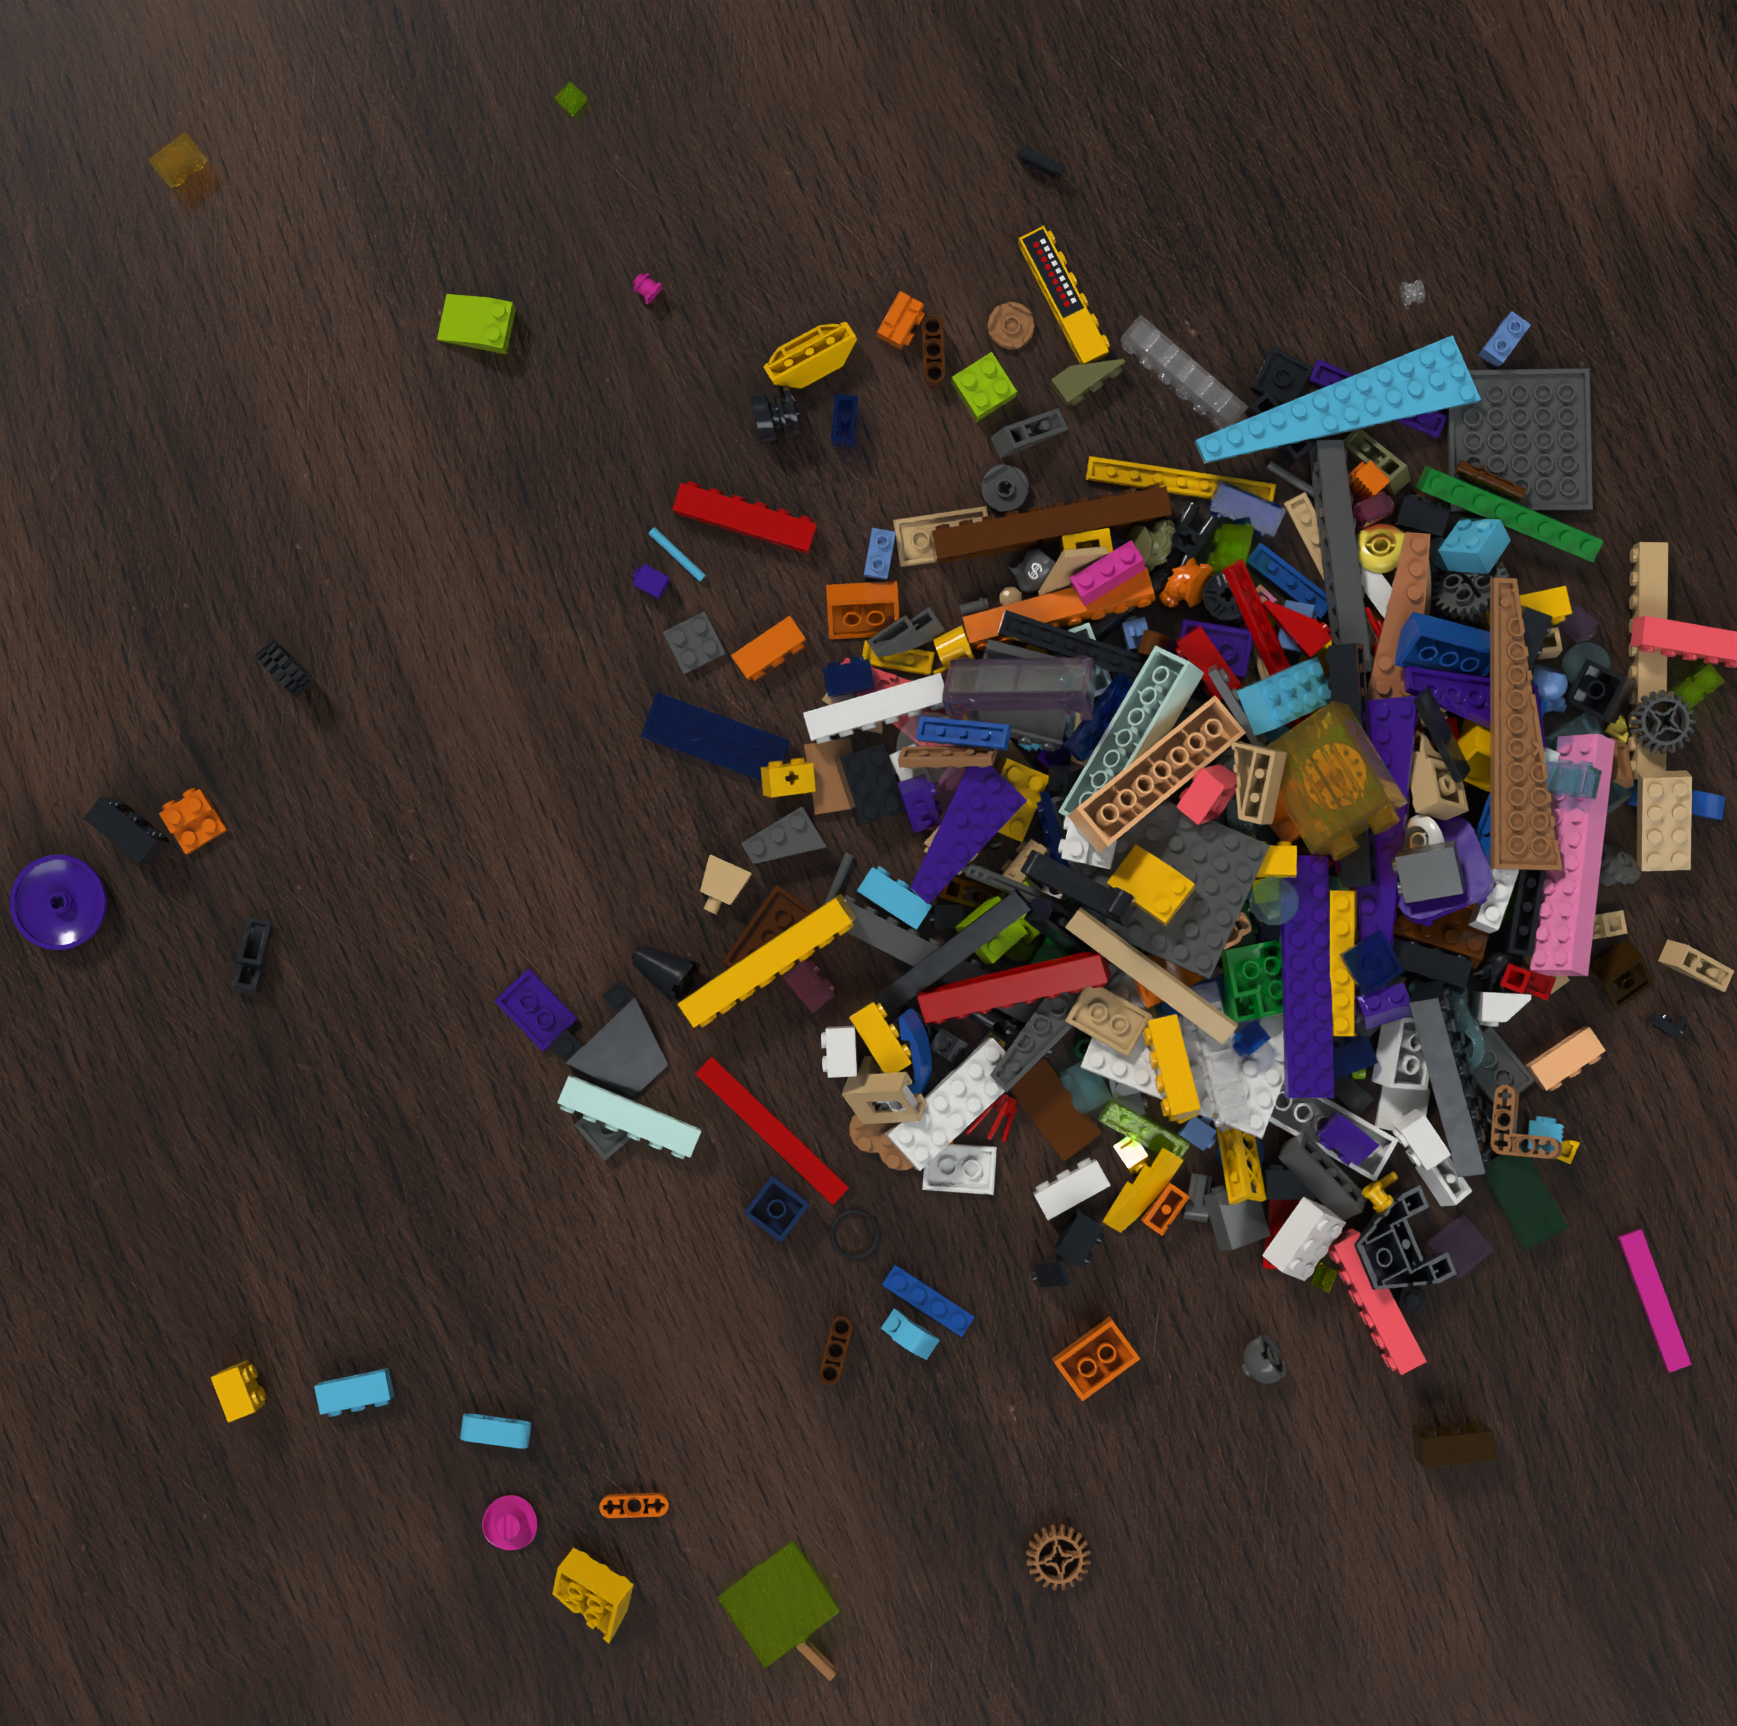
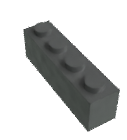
[1278,1132,1366,1221]

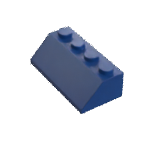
[1394,612,1490,677]

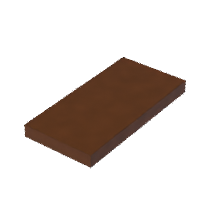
[722,884,814,989]
[1010,1057,1101,1162]

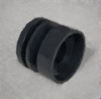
[750,386,801,444]
[1203,572,1245,626]

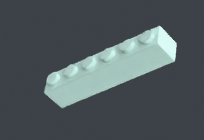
[557,1075,701,1159]

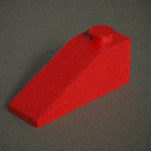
[1263,600,1332,660]

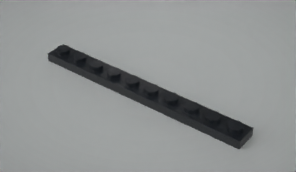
[997,610,1225,705]

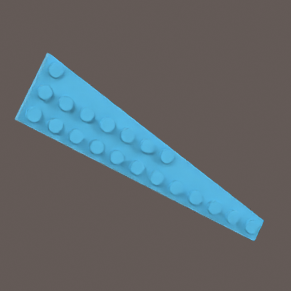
[1195,335,1481,464]

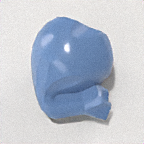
[1531,664,1568,713]

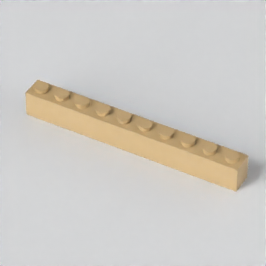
[1628,542,1668,780]

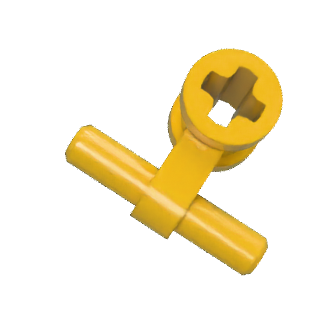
[1362,1171,1398,1213]

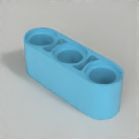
[460,1414,531,1448]

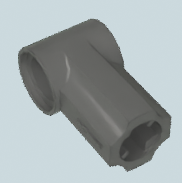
[1182,1173,1212,1223]

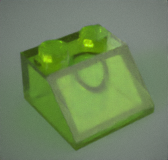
[1208,524,1254,574]

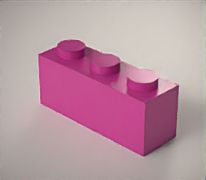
[1070,541,1145,606]

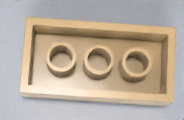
[1637,770,1692,871]

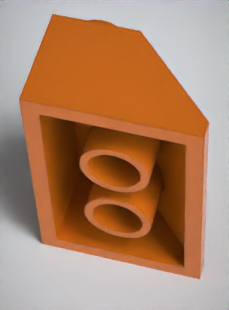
[826,581,899,640]

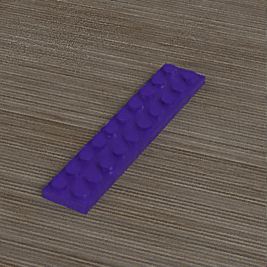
[1280,855,1334,1098]

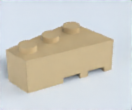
[1231,742,1287,824]

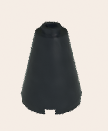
[632,945,700,1004]

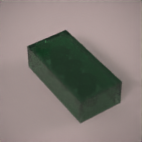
[1480,1143,1569,1251]

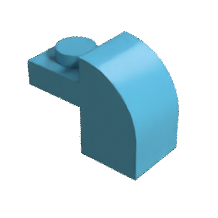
[881,1309,940,1360]

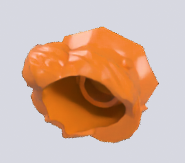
[1159,558,1214,608]

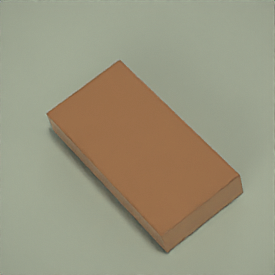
[1610,737,1634,789]
[796,1635,836,1681]

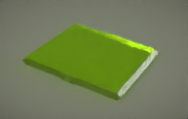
[717,1541,841,1669]

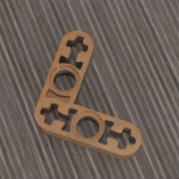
[1491,1085,1562,1159]

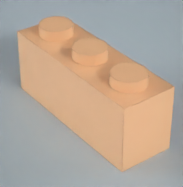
[1525,1026,1606,1091]

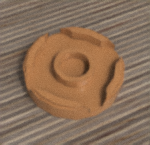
[987,302,1035,350]

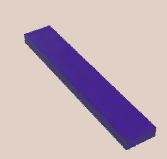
[1308,359,1447,439]

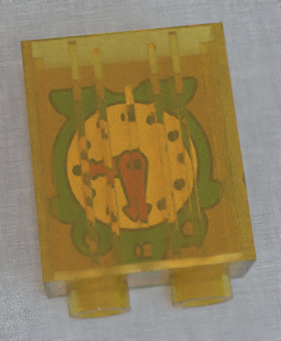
[1265,701,1408,861]

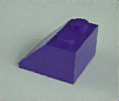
[1316,1112,1379,1166]

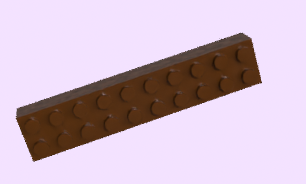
[930,484,1172,566]

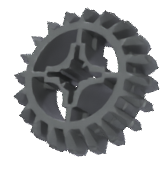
[1629,690,1696,755]

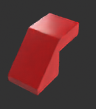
[1500,963,1557,1001]

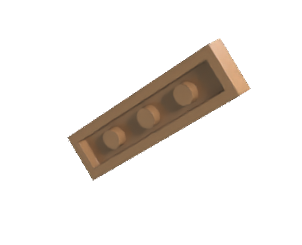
[898,746,997,769]

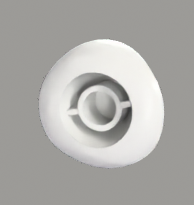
[1404,814,1445,849]

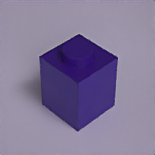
[632,564,670,600]

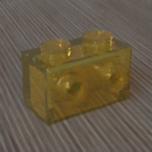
[148,131,208,188]

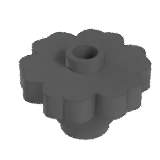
[1599,843,1641,886]

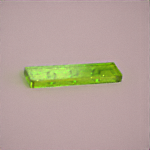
[1098,1099,1190,1158]

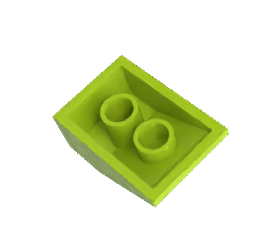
[437,294,516,354]

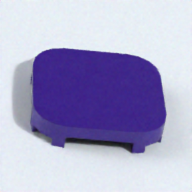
[1397,817,1495,927]

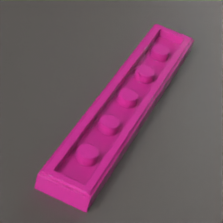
[1618,1229,1692,1373]

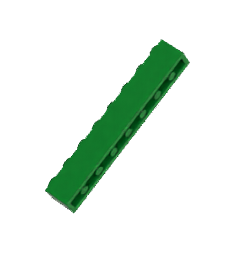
[1416,465,1603,562]

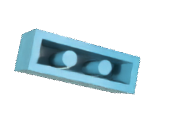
[857,866,932,930]
[314,1368,395,1417]

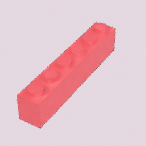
[1630,616,1737,668]

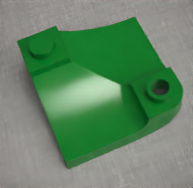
[1221,940,1283,1023]

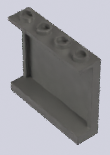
[968,640,1081,751]

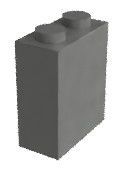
[1392,840,1466,903]
[1203,1182,1271,1251]

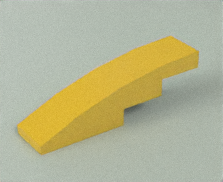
[1102,1148,1184,1233]

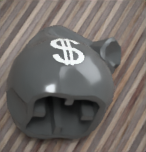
[1008,546,1058,594]

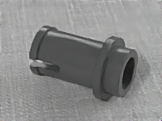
[959,597,990,618]

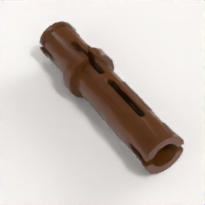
[1454,460,1526,502]

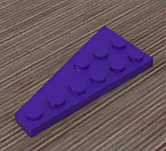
[1403,666,1547,749]
[910,766,1027,905]

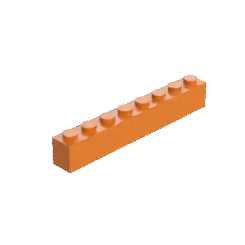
[963,567,1155,651]

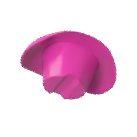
[482,1495,537,1550]

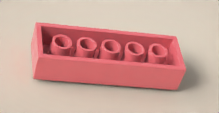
[1327,1228,1427,1375]

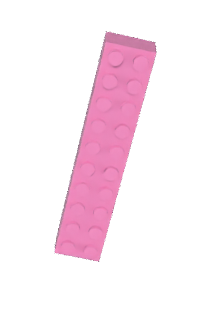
[1530,734,1615,976]

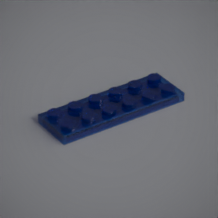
[640,692,790,781]

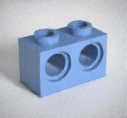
[1478,311,1531,369]
[864,528,896,582]

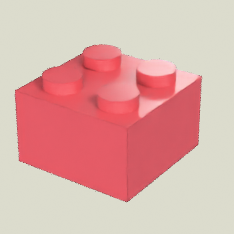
[1176,764,1237,825]

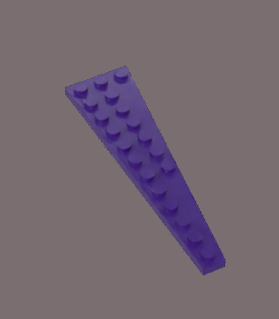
[1357,696,1418,990]

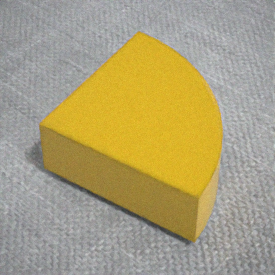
[1549,1140,1580,1164]

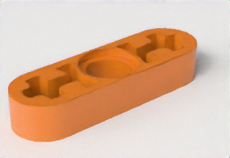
[599,1493,669,1518]

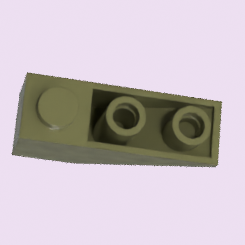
[1050,359,1125,407]

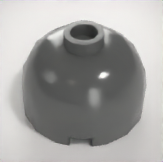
[1242,1334,1288,1384]

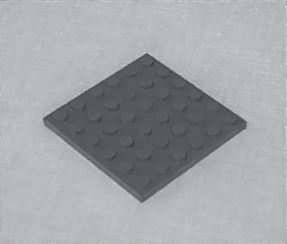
[1447,368,1593,513]
[1081,800,1270,980]

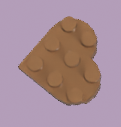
[849,1114,913,1170]

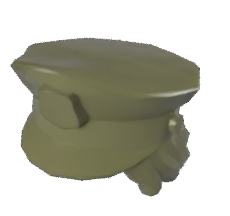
[1125,519,1175,571]

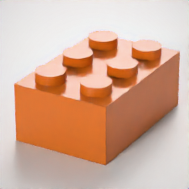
[1052,1316,1140,1402]

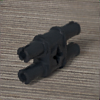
[1157,501,1220,575]

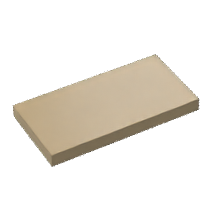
[893,506,988,567]

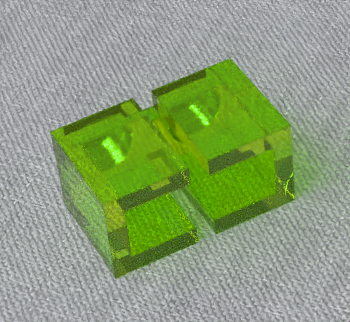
[1667,663,1725,711]

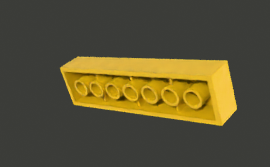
[678,894,857,1028]

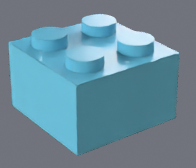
[1438,517,1511,574]

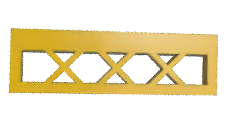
[1215,1121,1266,1205]

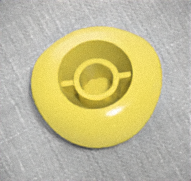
[1356,524,1405,573]

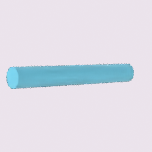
[649,527,706,582]

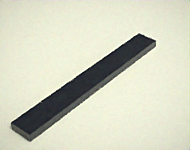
[875,889,1032,1015]

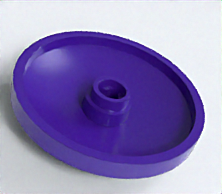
[10,855,108,950]

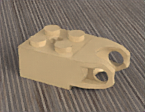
[1409,730,1469,821]

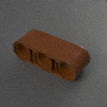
[922,315,945,388]
[1137,630,1178,657]
[819,1314,853,1385]

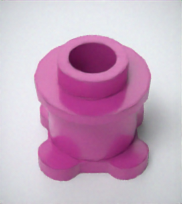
[633,273,663,305]

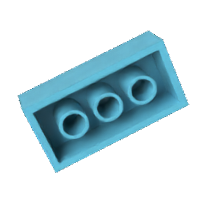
[1237,657,1331,736]

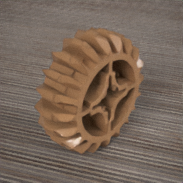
[1026,1524,1091,1590]

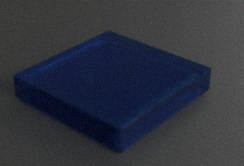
[1339,930,1405,997]

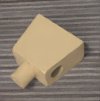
[700,855,752,914]

